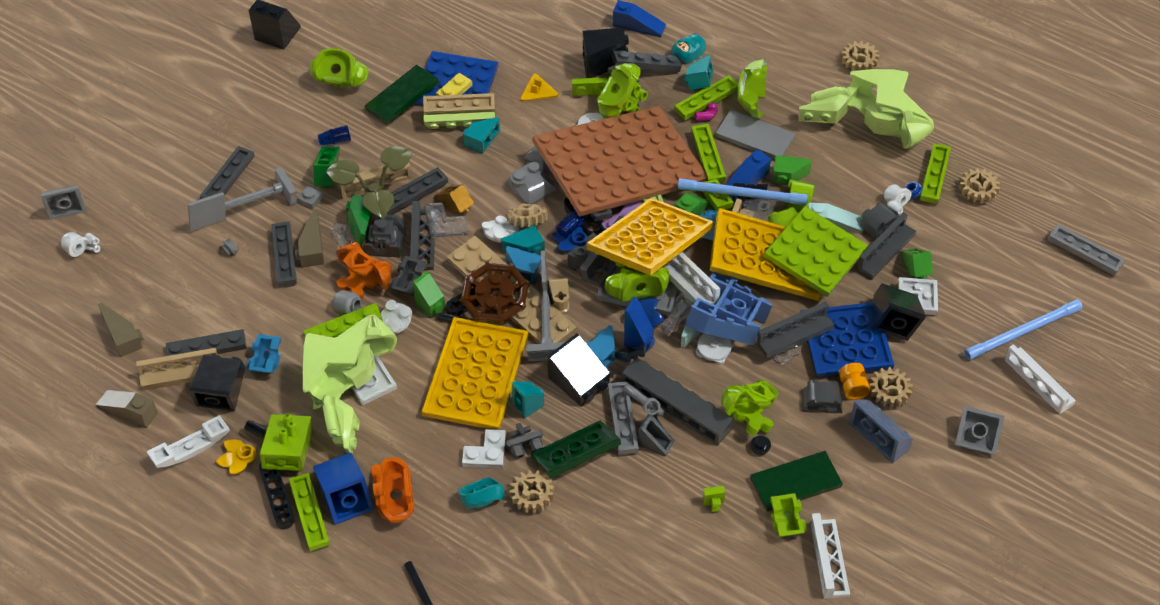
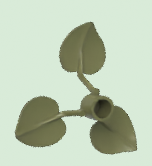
[326,146,411,219]

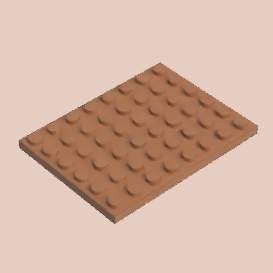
[532,106,707,217]

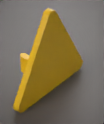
[520,73,558,102]

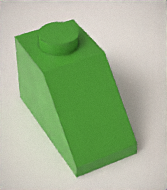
[772,155,812,185]
[675,193,711,216]
[900,248,933,279]
[413,271,445,318]

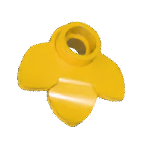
[216,439,257,474]

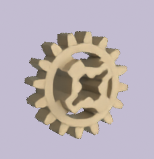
[841,41,880,71]
[959,168,1000,204]
[507,203,548,228]
[869,367,913,408]
[510,470,555,513]

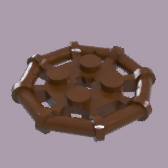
[459,261,530,324]

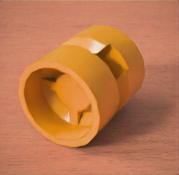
[839,363,871,400]

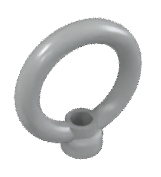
[624,384,664,416]

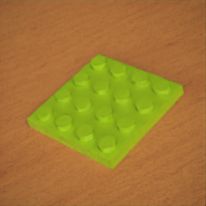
[764,206,868,297]

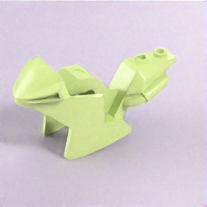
[798,69,934,149]
[303,314,397,454]

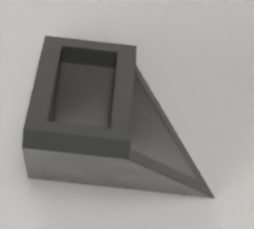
[638,414,675,456]

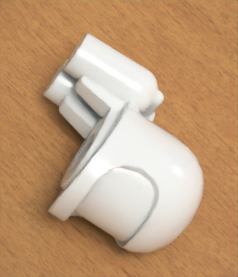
[884,184,911,217]
[61,232,101,257]

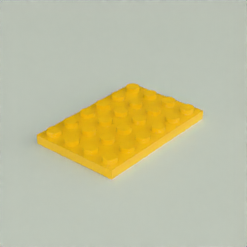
[586,198,714,276]
[709,208,821,301]
[422,317,529,430]

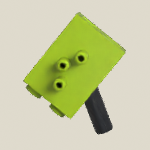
[244,413,313,471]

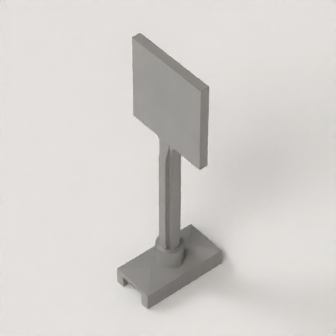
[188,167,297,231]
[526,250,565,362]

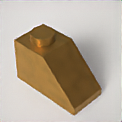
[435,184,474,214]

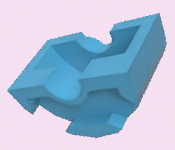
[247,334,281,374]

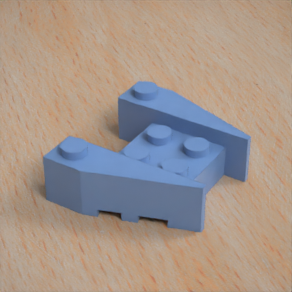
[685,272,773,345]

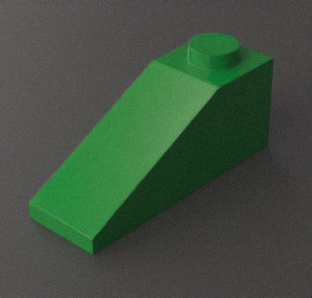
[313,147,340,188]
[345,194,372,248]

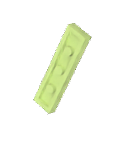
[424,112,495,129]

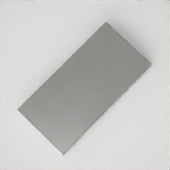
[715,109,795,159]

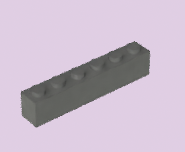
[622,358,733,445]

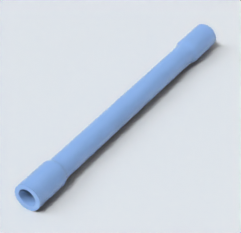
[678,178,808,205]
[964,299,1083,360]

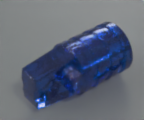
[318,125,351,145]
[556,210,586,238]

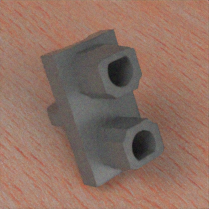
[505,423,543,459]

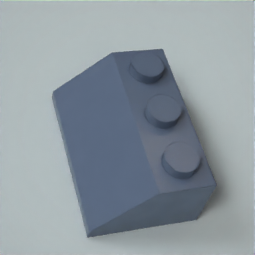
[849,400,913,463]

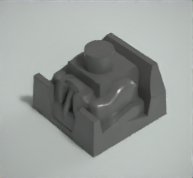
[363,214,406,258]

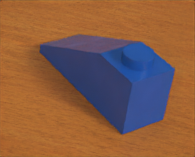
[613,0,666,37]
[726,149,771,201]
[624,297,655,353]

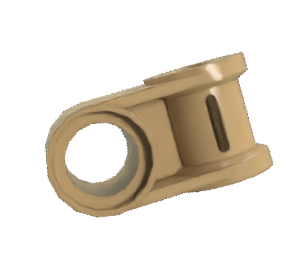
[548,278,569,314]

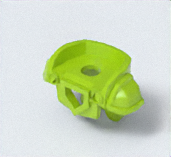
[309,48,369,88]
[597,63,648,119]
[605,262,669,303]
[721,380,779,436]

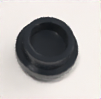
[751,435,771,455]

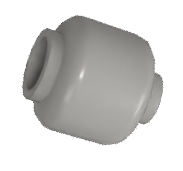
[332,290,362,315]

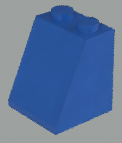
[312,452,374,524]

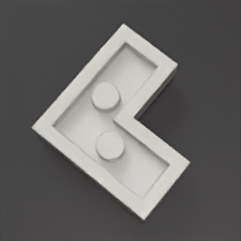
[898,277,938,315]
[462,429,506,469]

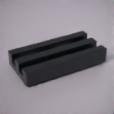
[615,346,645,363]

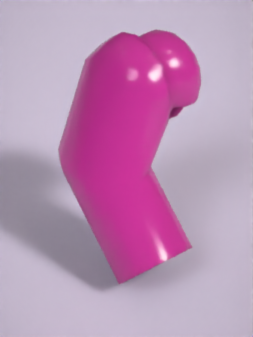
[695,103,718,121]

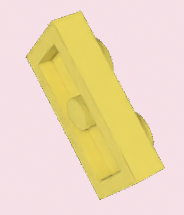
[436,73,473,96]

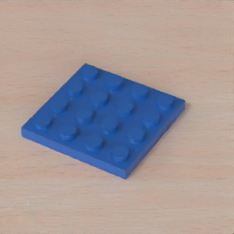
[413,51,498,106]
[800,302,894,378]

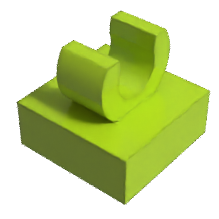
[702,486,725,512]

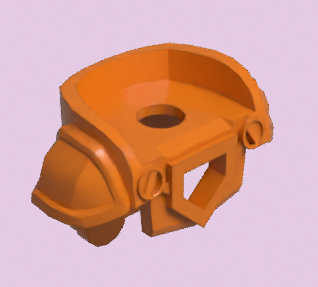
[336,242,392,300]
[371,457,414,523]

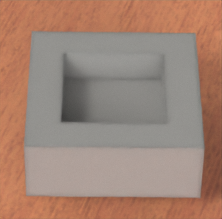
[297,186,323,209]

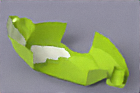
[738,59,767,118]

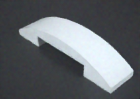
[147,415,230,468]

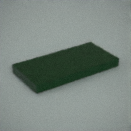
[364,64,439,124]
[531,420,621,478]
[750,451,843,512]

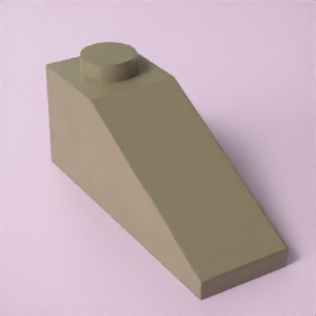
[295,210,324,268]
[98,303,144,357]
[96,390,158,428]

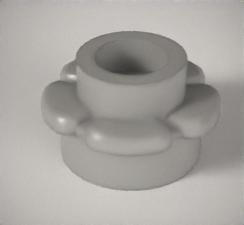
[222,238,239,255]

